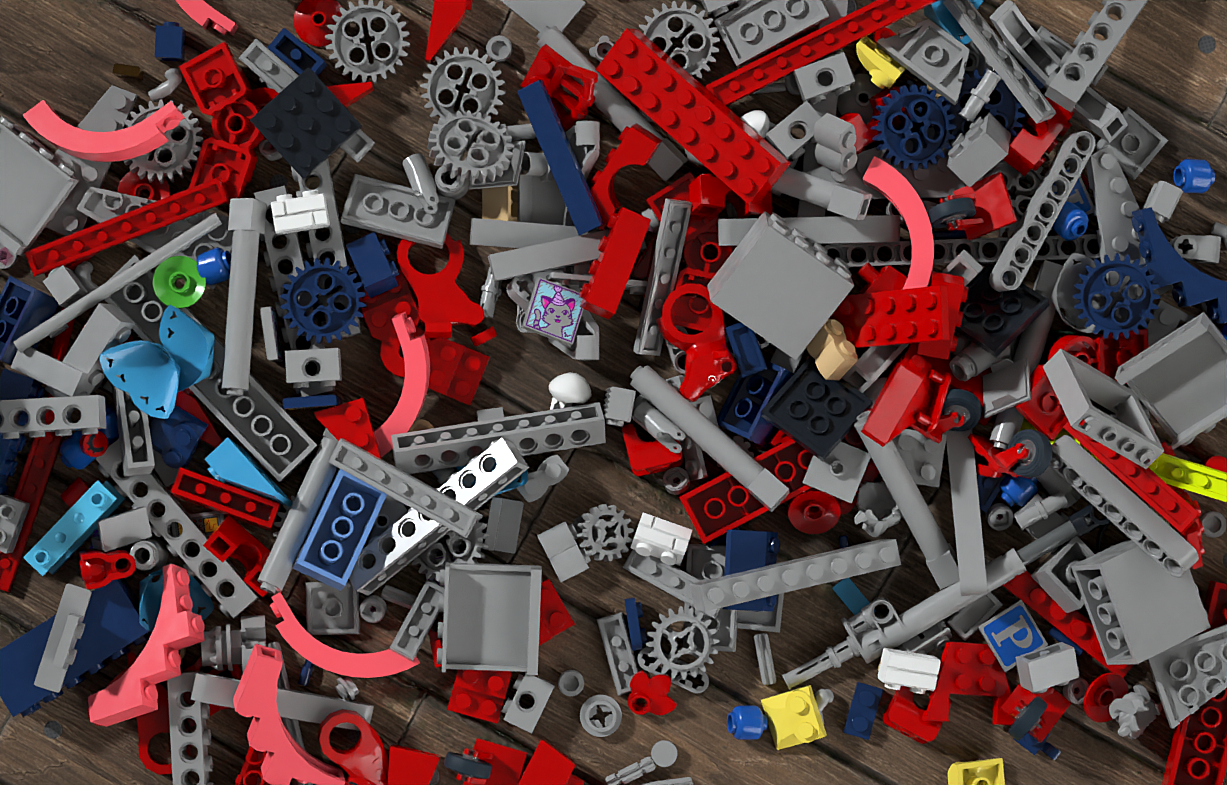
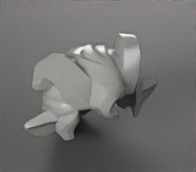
[854,481,903,537]
[1109,684,1162,740]

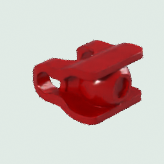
[622,424,683,477]
[79,549,136,590]
[882,686,952,744]

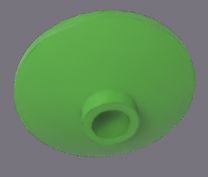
[153,256,206,308]

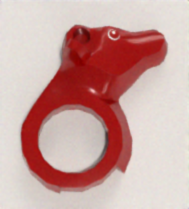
[397,233,484,326]
[656,283,737,402]

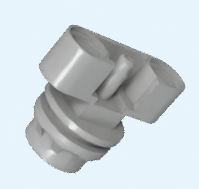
[201,615,266,673]

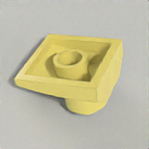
[856,36,906,89]
[761,685,827,750]
[948,758,1005,785]

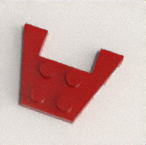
[922,642,1014,726]

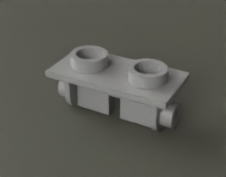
[897,620,952,655]

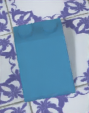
[205,437,293,507]

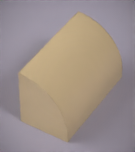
[482,184,518,222]

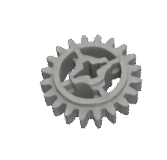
[646,606,719,680]

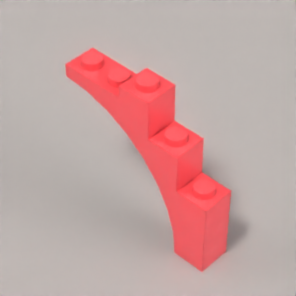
[88,564,205,727]
[233,644,345,785]

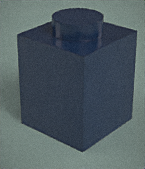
[155,22,186,62]

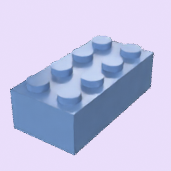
[292,469,387,591]

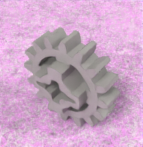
[577,504,634,562]

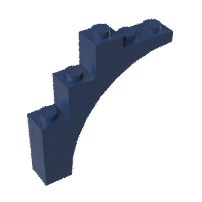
[1132,207,1227,324]

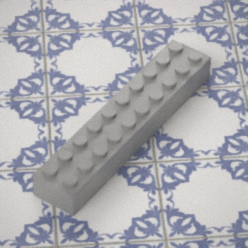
[104,255,319,482]

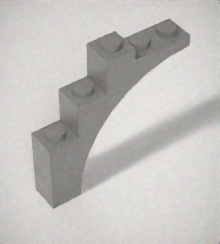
[989,0,1128,143]
[842,250,983,393]

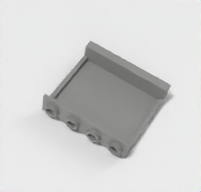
[0,116,79,256]
[1115,312,1227,450]
[437,562,542,675]

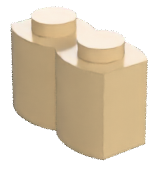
[806,319,858,380]

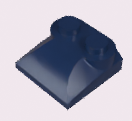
[149,405,208,469]

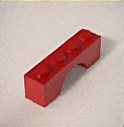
[590,123,663,231]

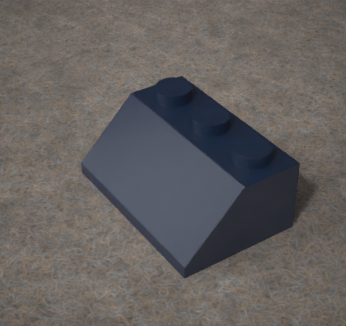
[0,276,58,365]
[717,360,794,450]
[723,530,780,611]

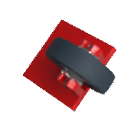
[927,172,1017,241]
[909,389,982,444]
[968,429,1052,479]
[999,683,1071,743]
[444,738,527,785]

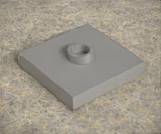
[802,442,871,503]

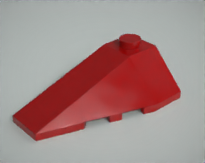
[861,349,936,447]

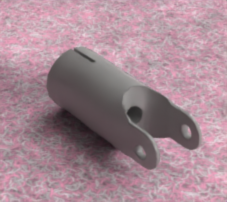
[402,153,439,214]
[632,401,685,453]

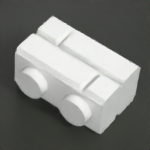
[271,190,330,235]
[630,512,692,566]
[878,648,941,694]

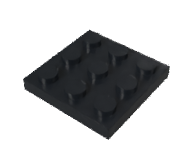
[250,67,362,180]
[955,263,1050,358]
[760,356,873,462]

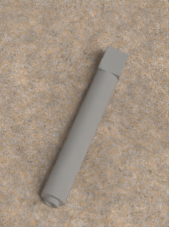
[536,26,688,182]
[685,149,872,220]
[222,198,267,396]
[989,260,1063,451]
[630,365,789,512]
[854,411,960,590]
[257,428,339,594]

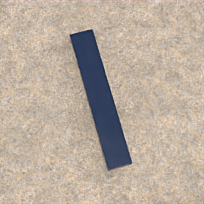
[517,80,604,235]

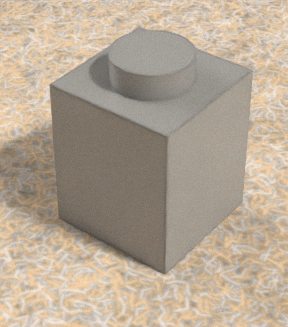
[43,265,89,308]

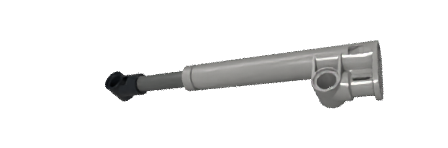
[841,503,1110,664]

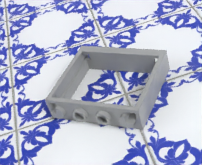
[1043,348,1164,469]

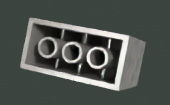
[707,211,854,360]
[1071,528,1211,665]

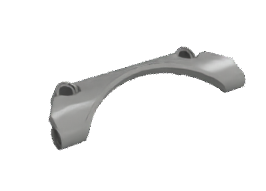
[516,121,600,360]

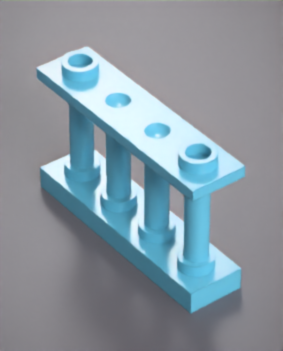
[23,480,127,576]

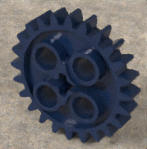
[942,68,1025,137]
[871,84,956,170]
[1072,253,1161,340]
[280,258,367,344]

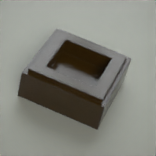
[113,63,144,80]

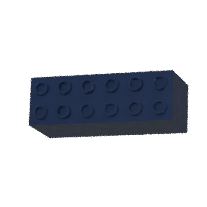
[0,578,151,718]

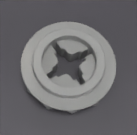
[580,695,622,737]

